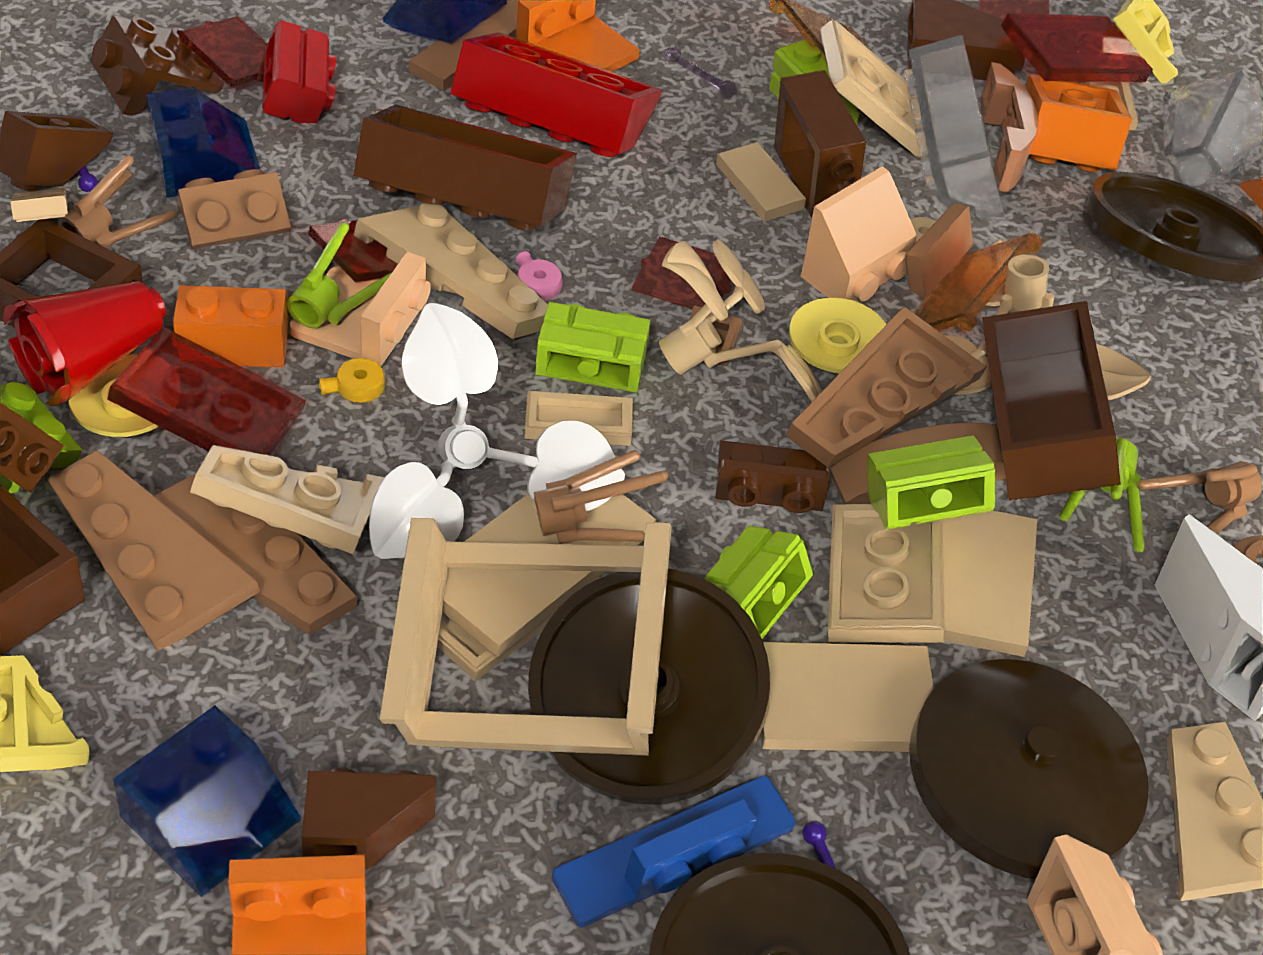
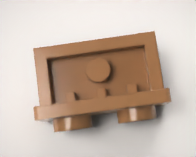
[176,169,291,250]

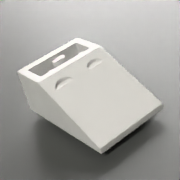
[1154,514,1263,721]

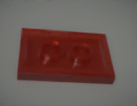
[1001,13,1153,82]
[107,327,306,456]

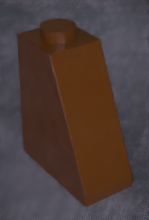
[907,0,1027,81]

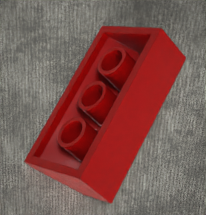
[450,32,662,157]

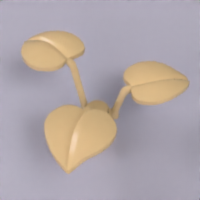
[659,239,822,402]
[944,239,1151,400]

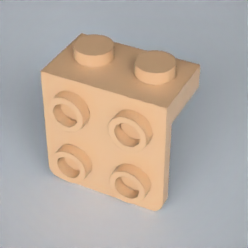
[290,252,431,366]

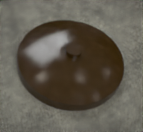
[1086,172,1263,282]
[528,569,770,805]
[909,659,1149,879]
[649,853,910,955]

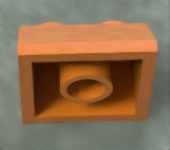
[1026,73,1132,172]
[173,285,292,367]

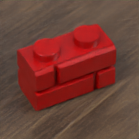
[262,20,336,123]

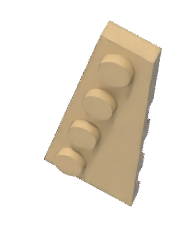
[354,203,548,339]

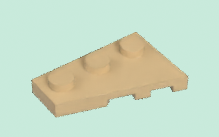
[190,445,385,554]
[1167,722,1263,901]

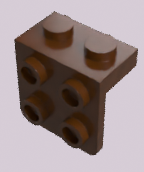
[90,14,224,116]

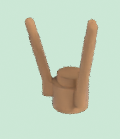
[58,155,177,248]
[534,450,668,544]
[1137,461,1262,534]

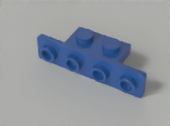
[552,776,796,927]

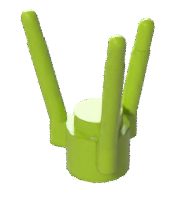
[287,223,391,328]
[1059,438,1144,552]

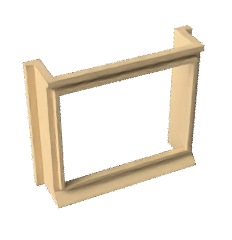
[380,518,672,756]

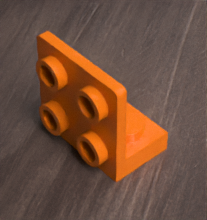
[516,0,640,72]
[229,855,366,955]

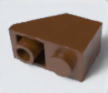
[301,768,436,869]

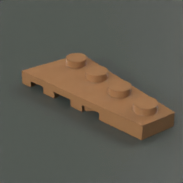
[785,306,987,468]
[47,450,261,651]
[153,473,357,635]

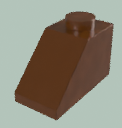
[0,111,113,191]

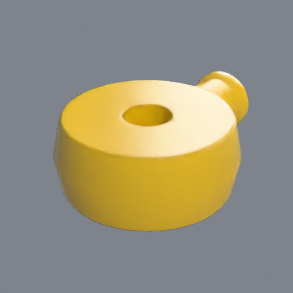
[319,358,386,403]

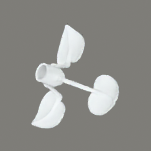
[369,303,625,559]

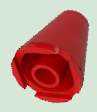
[3,281,166,406]

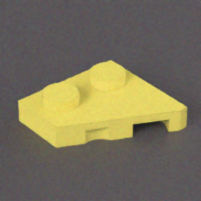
[1113,0,1178,84]
[0,655,89,772]

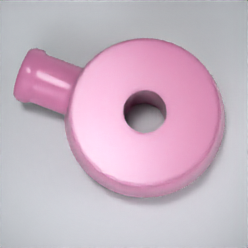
[515,251,563,301]

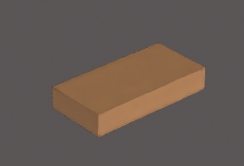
[905,202,973,298]

